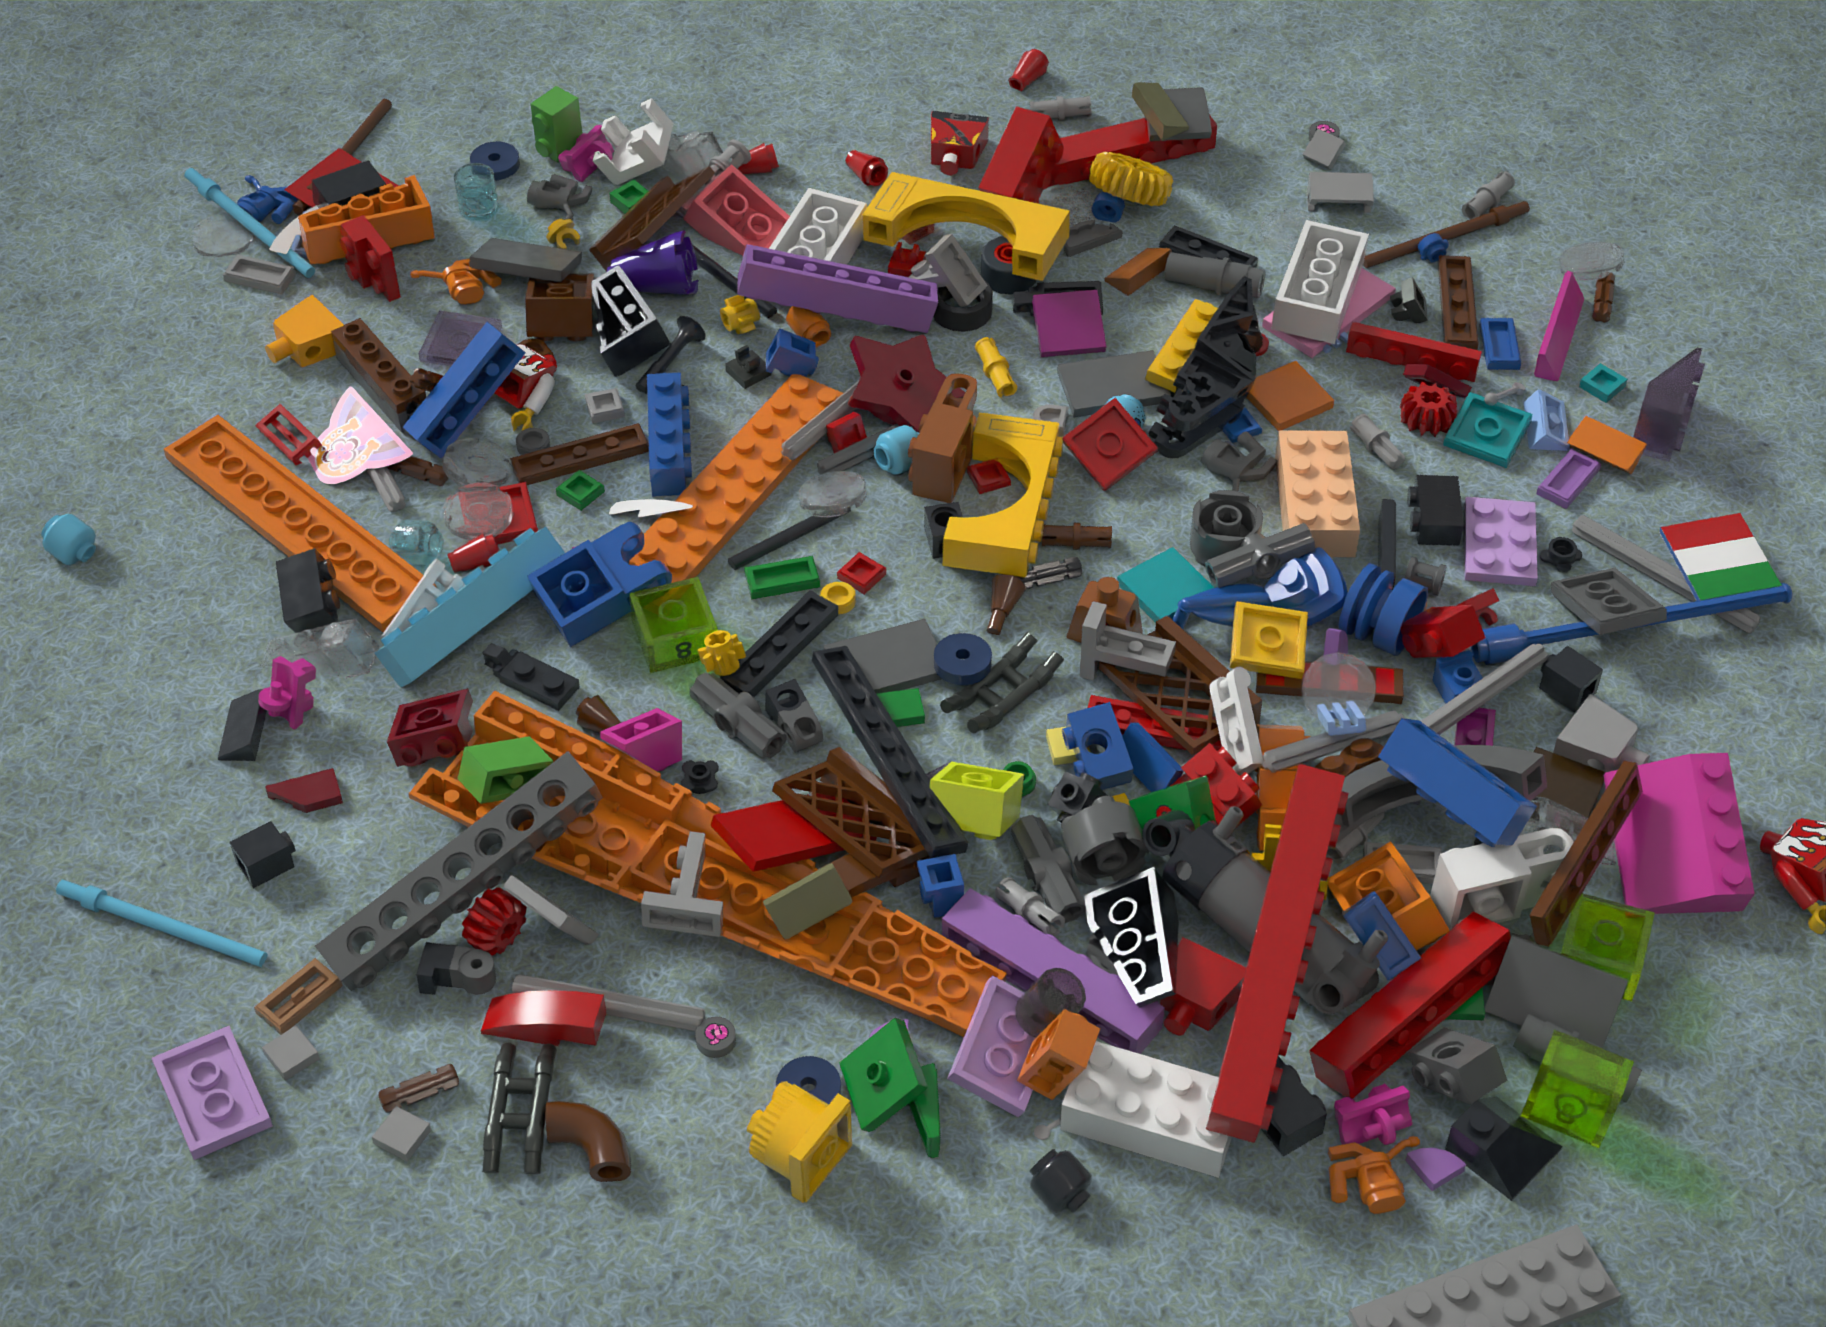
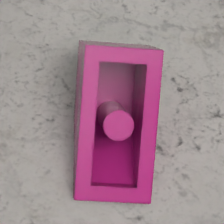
[600,708,682,771]

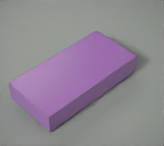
[1536,449,1602,509]

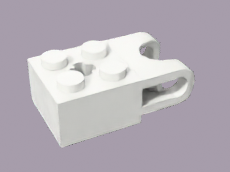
[1430,828,1574,933]

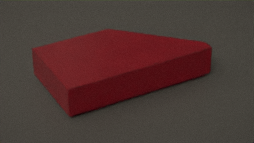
[1403,364,1472,399]
[265,768,343,813]

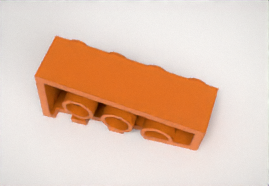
[298,175,435,265]

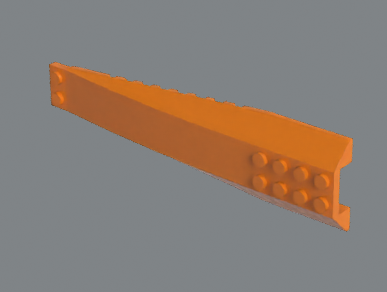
[409,690,1007,1037]

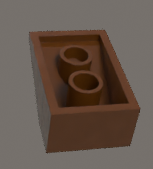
[525,273,594,341]

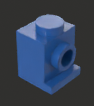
[766,328,819,377]
[1432,650,1483,703]
[917,854,964,918]

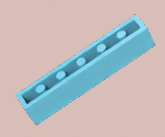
[374,526,565,687]

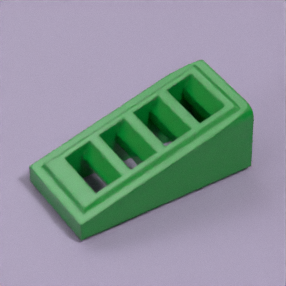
[908,1063,941,1158]

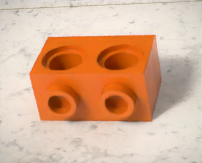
[1017,1009,1101,1100]

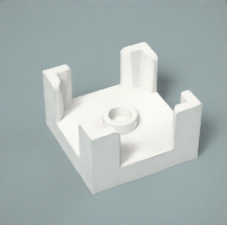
[593,98,674,185]

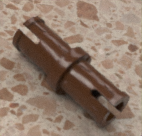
[1042,522,1112,550]

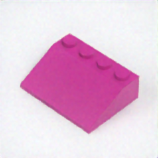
[1604,753,1755,915]

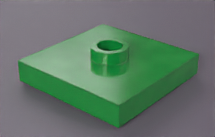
[839,1018,928,1132]

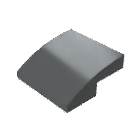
[1144,87,1212,141]

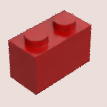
[1400,605,1486,658]

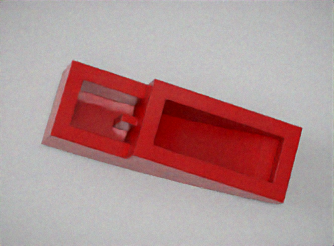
[481,990,607,1047]

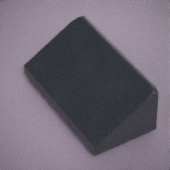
[218,689,267,761]

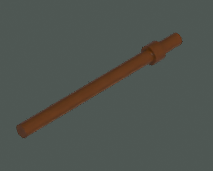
[293,98,392,215]
[1363,201,1530,269]

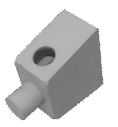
[1553,694,1650,772]

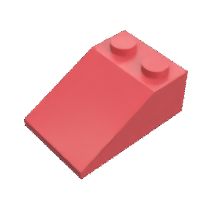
[683,164,790,256]

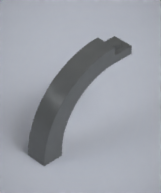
[1328,745,1547,848]

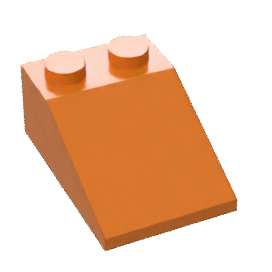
[1328,841,1450,951]

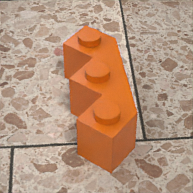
[1255,724,1310,851]

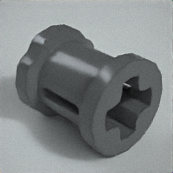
[1404,556,1447,596]

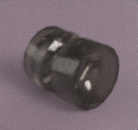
[1015,968,1086,1038]

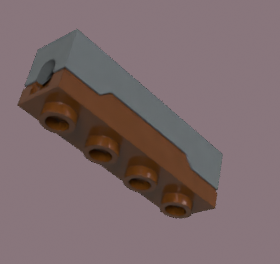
[331,318,426,433]

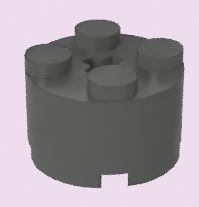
[1190,490,1263,566]
[1061,796,1149,886]

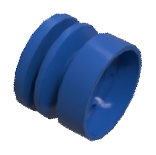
[1338,563,1428,656]

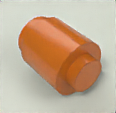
[786,306,831,348]

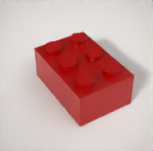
[978,106,1064,204]

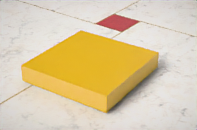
[1230,601,1308,679]

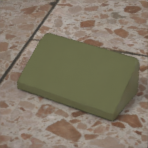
[1132,82,1189,140]
[763,863,853,940]

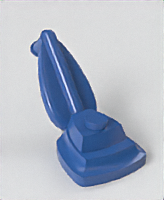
[1172,547,1348,630]

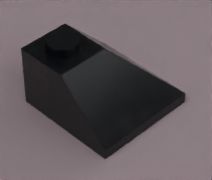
[1445,1096,1563,1201]

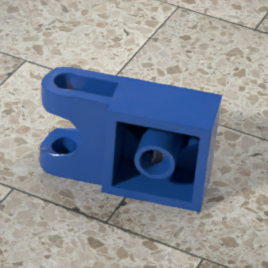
[527,522,672,648]

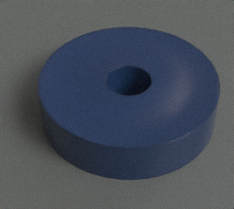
[470,141,520,181]
[934,633,992,685]
[776,1056,841,1104]

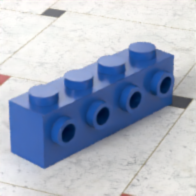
[403,322,526,458]
[647,372,692,497]
[1378,718,1537,847]

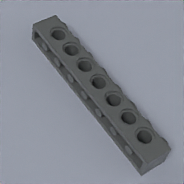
[315,751,603,991]

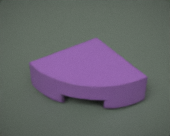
[1323,628,1348,666]
[1405,1148,1466,1191]

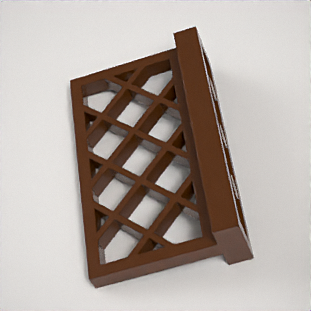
[589,166,715,272]
[1099,616,1262,755]
[772,747,931,878]

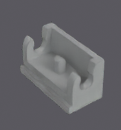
[1306,172,1374,213]

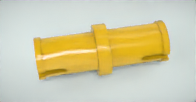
[975,337,1017,398]

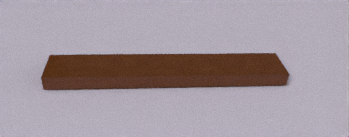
[1529,761,1643,947]

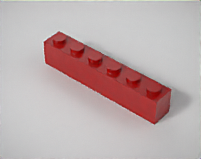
[1047,114,1217,189]
[1309,911,1511,1099]

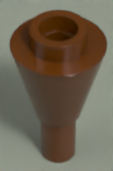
[986,574,1026,635]
[576,695,622,733]

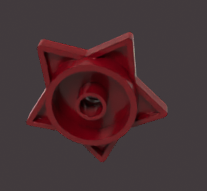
[848,334,965,432]

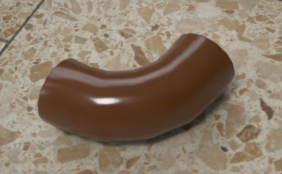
[546,1101,631,1182]

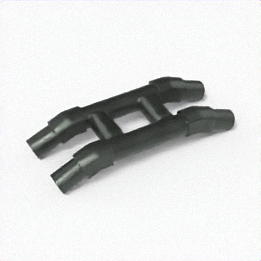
[940,632,1064,733]
[482,1043,557,1174]

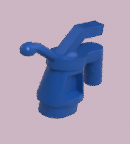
[237,175,298,224]

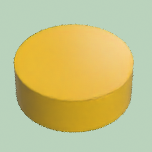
[820,582,856,615]

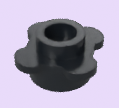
[1540,537,1582,572]
[681,760,719,794]

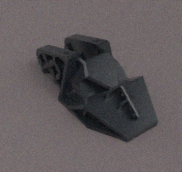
[1148,276,1263,459]

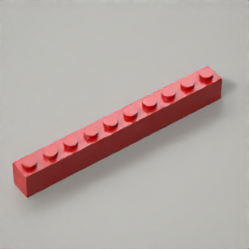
[1206,764,1349,1143]

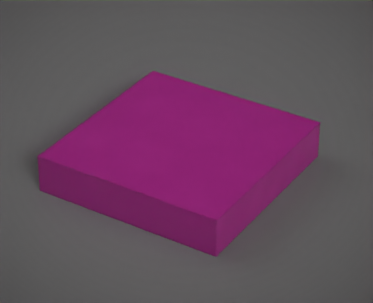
[1032,290,1106,357]

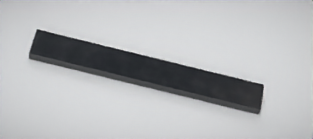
[812,646,968,858]

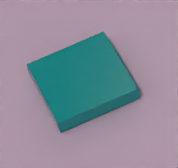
[1443,392,1533,468]
[1117,547,1214,623]

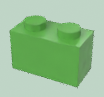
[530,86,582,163]
[458,736,553,804]

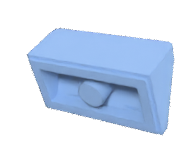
[1524,389,1570,451]

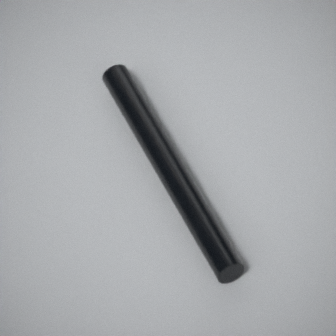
[693,245,777,318]
[728,500,851,570]

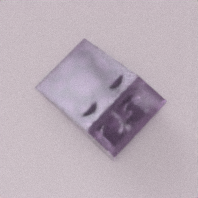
[1633,347,1705,462]

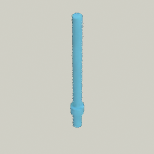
[184,168,315,278]
[56,879,268,967]

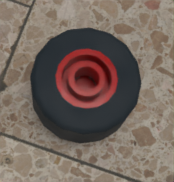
[981,236,1036,295]

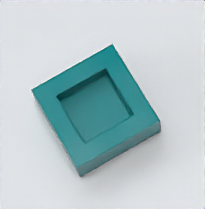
[1579,363,1628,403]

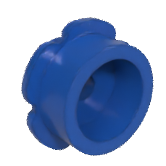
[1418,233,1449,263]

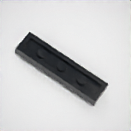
[720,590,838,698]

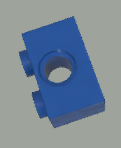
[1062,702,1134,790]

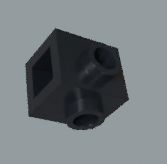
[1047,772,1108,823]

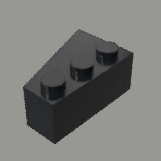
[591,265,671,377]

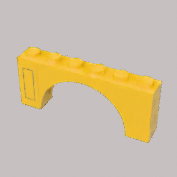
[862,172,1070,281]
[942,412,1064,577]

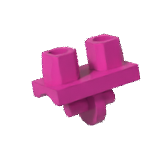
[558,125,614,182]
[258,656,316,730]
[1334,1084,1412,1145]

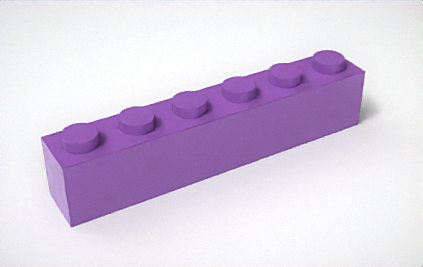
[737,244,938,333]
[942,888,1165,1054]

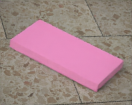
[1262,268,1396,358]

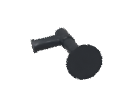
[635,316,706,394]

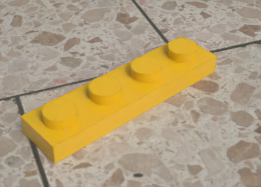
[1145,298,1218,392]

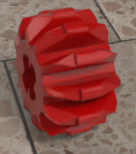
[1400,382,1458,437]
[462,887,527,956]

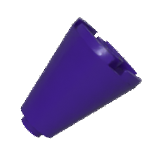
[607,230,699,295]

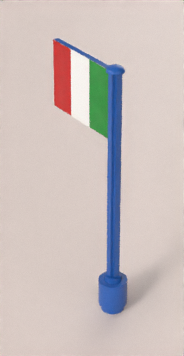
[1471,513,1793,665]

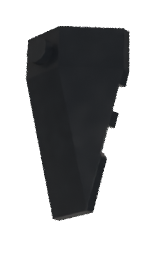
[1084,867,1179,1008]

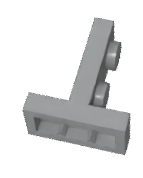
[908,234,988,307]
[1080,601,1176,680]
[641,831,723,937]

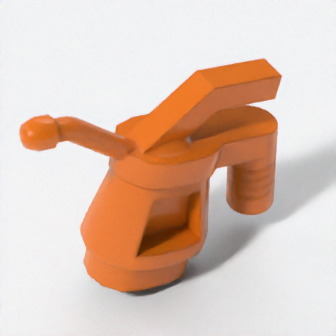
[410,259,502,304]
[1328,1136,1420,1214]

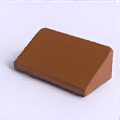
[1104,248,1172,296]

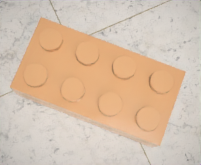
[1275,430,1360,557]

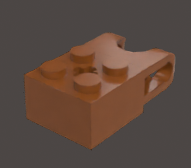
[908,373,977,503]

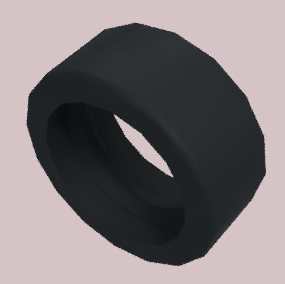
[933,280,993,332]

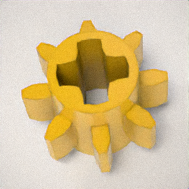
[720,295,760,334]
[698,630,746,676]

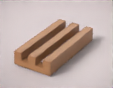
[254,958,343,1035]

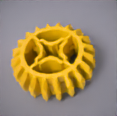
[1089,152,1173,206]

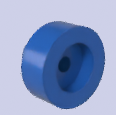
[1091,192,1125,223]

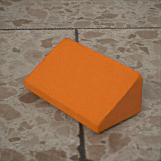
[1567,416,1648,474]

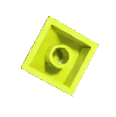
[930,762,1024,840]

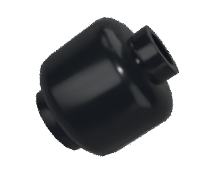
[1029,1149,1092,1213]

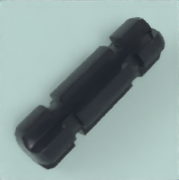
[1018,557,1082,589]

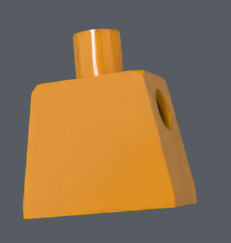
[265,295,344,368]

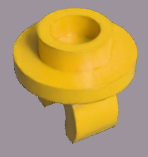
[546,218,580,249]

